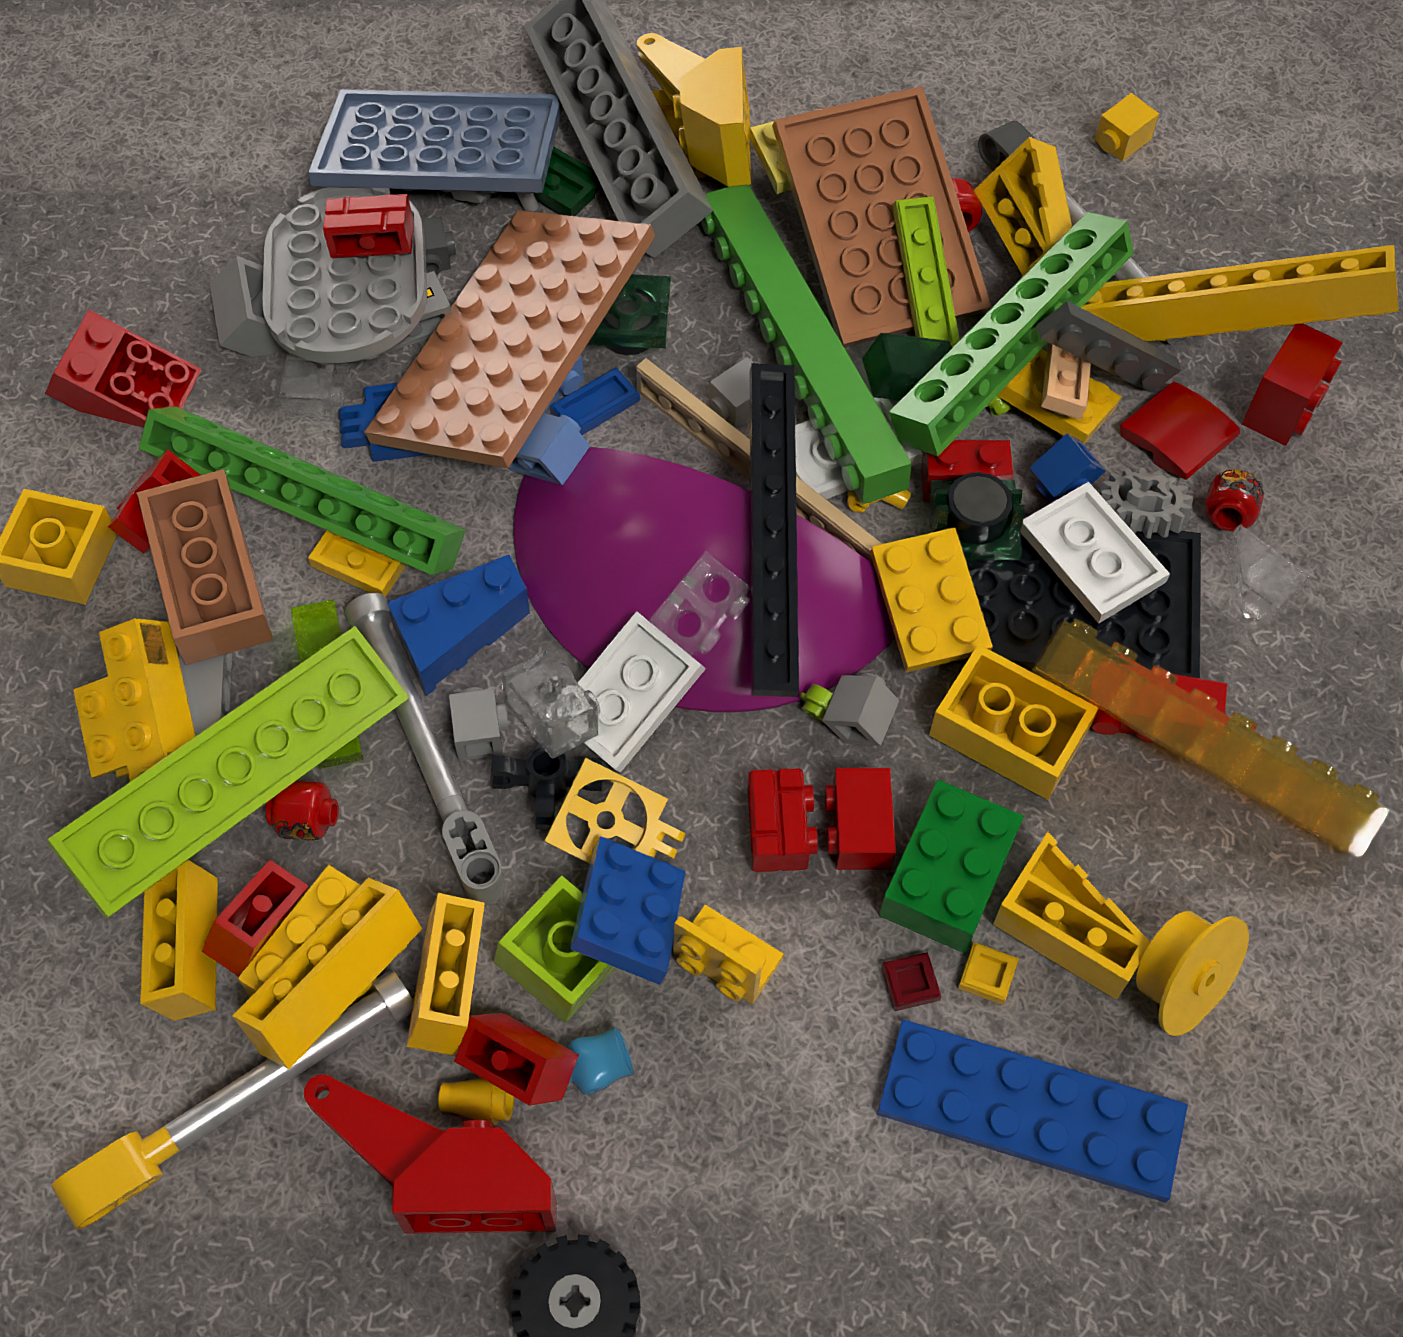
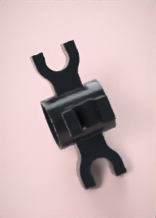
[491,718,602,830]

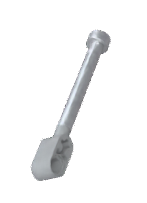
[345,593,505,905]

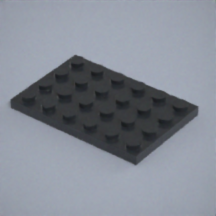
[944,512,1201,678]

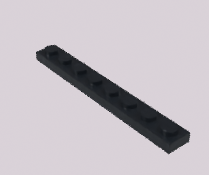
[749,363,799,697]

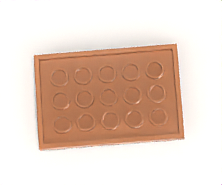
[772,86,992,348]

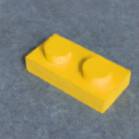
[308,530,406,597]

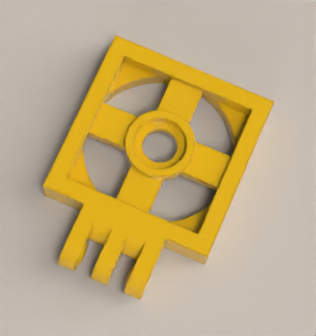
[543,758,686,864]

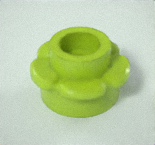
[800,684,833,723]

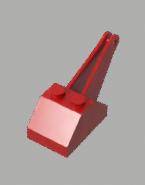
[304,1074,557,1234]

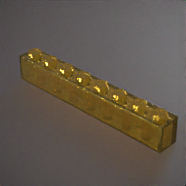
[1032,619,1389,858]

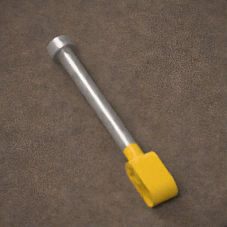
[51,969,414,1230]

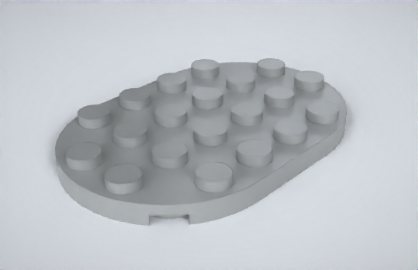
[262,187,427,365]

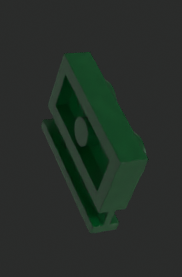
[534,146,603,216]

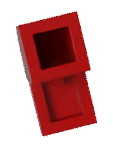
[108,449,200,553]

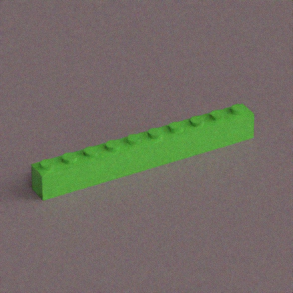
[701,185,912,505]

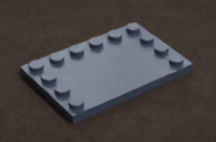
[308,89,562,194]

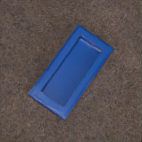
[550,367,640,435]

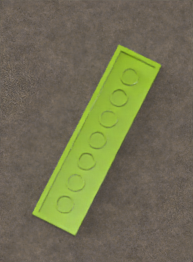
[46,626,410,919]

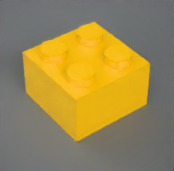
[0,489,118,605]

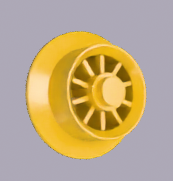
[1136,911,1249,1036]

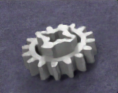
[1100,468,1193,539]

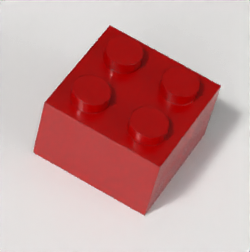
[1242,323,1343,446]

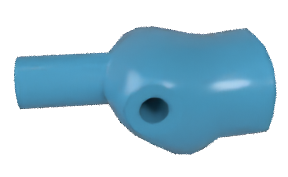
[567,1027,634,1095]

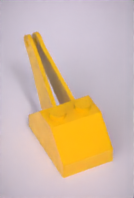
[637,33,751,187]

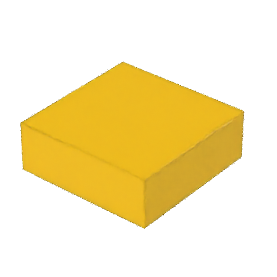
[958,942,1019,1005]

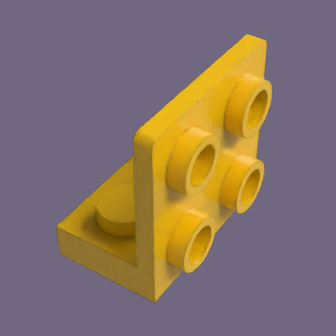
[674,905,784,1005]

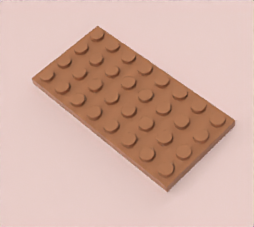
[364,210,655,468]

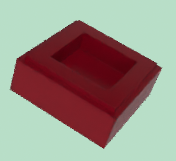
[881,952,942,1012]

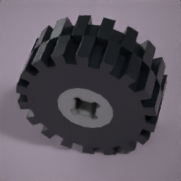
[509,1234,641,1337]

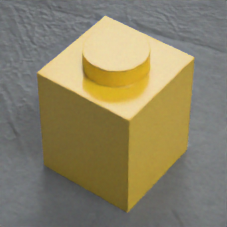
[1094,93,1160,162]

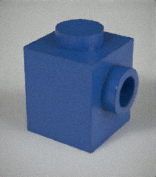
[1029,433,1106,501]

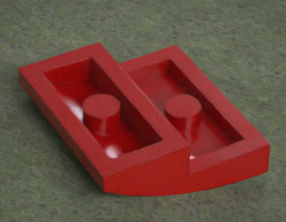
[1120,381,1240,480]

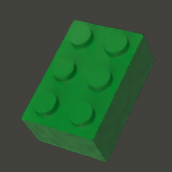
[879,780,1024,954]

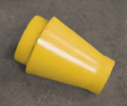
[438,1078,515,1125]

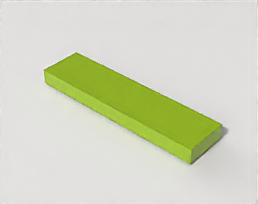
[892,196,960,358]

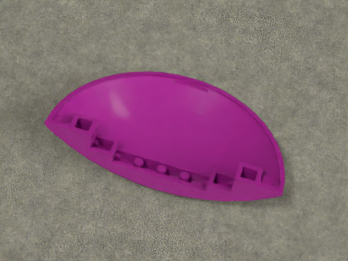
[514,447,895,712]

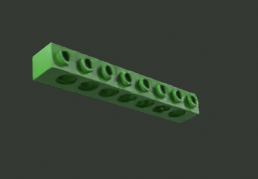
[889,212,1134,456]
[139,407,466,575]

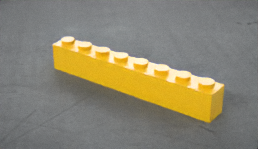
[1082,245,1399,342]

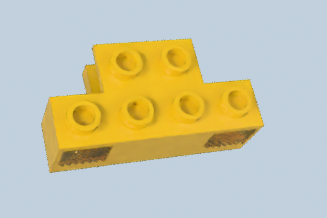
[73,618,195,782]

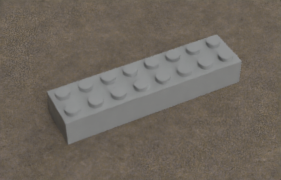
[524,0,713,258]

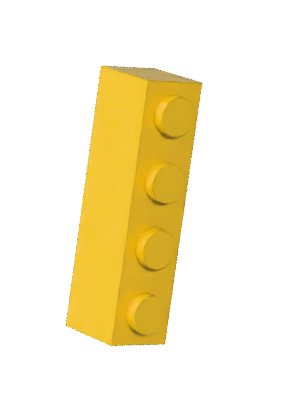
[232,877,423,1070]

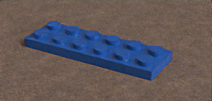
[877,1019,1188,1203]

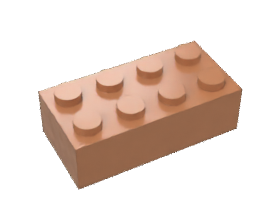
[137,469,273,665]

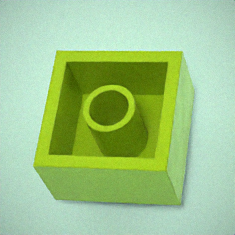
[494,875,616,1024]

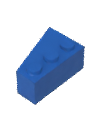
[387,554,530,696]

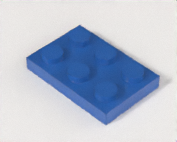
[570,836,685,985]

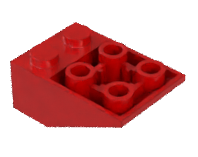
[45,309,202,428]

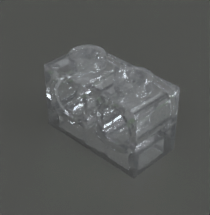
[649,551,750,657]

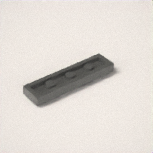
[1037,301,1181,392]

